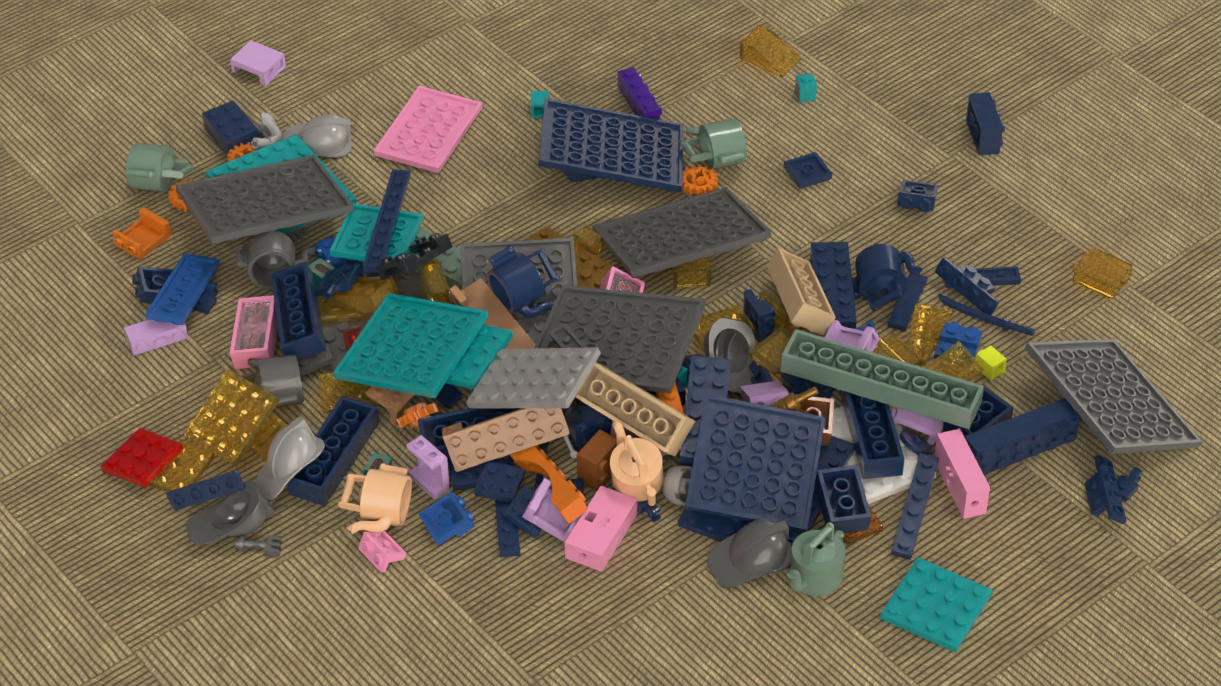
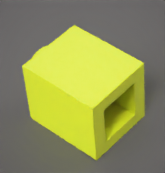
[975,346,1007,380]

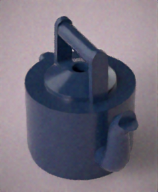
[852,244,922,311]
[487,245,560,318]

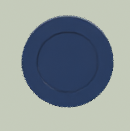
[899,429,932,455]

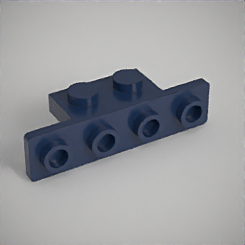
[935,257,999,315]
[1084,455,1127,524]
[166,470,245,511]

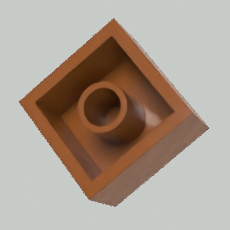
[796,395,834,446]
[577,430,617,491]

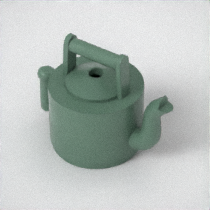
[680,118,747,169]
[126,143,194,192]
[787,522,846,596]

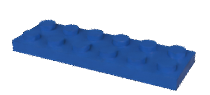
[146,253,220,325]

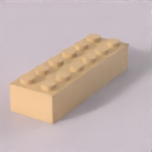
[767,248,836,336]
[575,362,695,456]

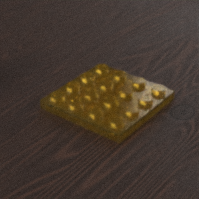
[184,369,280,467]

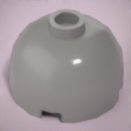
[661,465,692,506]

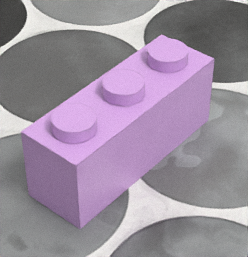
[124,319,188,356]

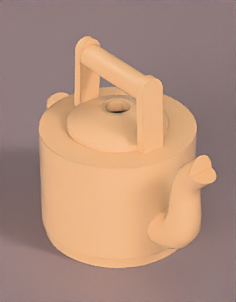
[610,421,664,506]
[338,463,412,534]

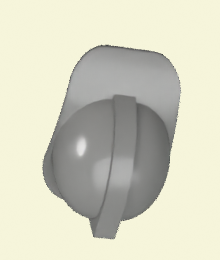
[282,114,351,158]
[255,417,325,501]

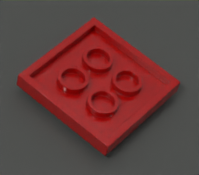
[100,428,184,488]

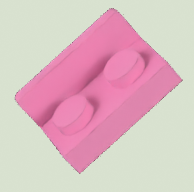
[358,531,407,573]

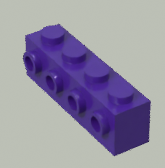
[618,67,662,120]

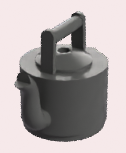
[236,231,315,290]
[236,355,304,410]

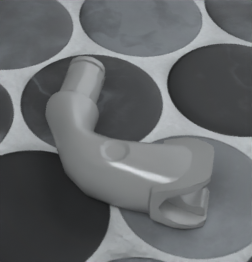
[251,113,282,149]

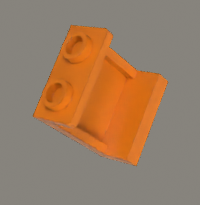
[112,207,172,260]

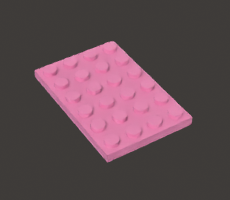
[374,86,483,173]

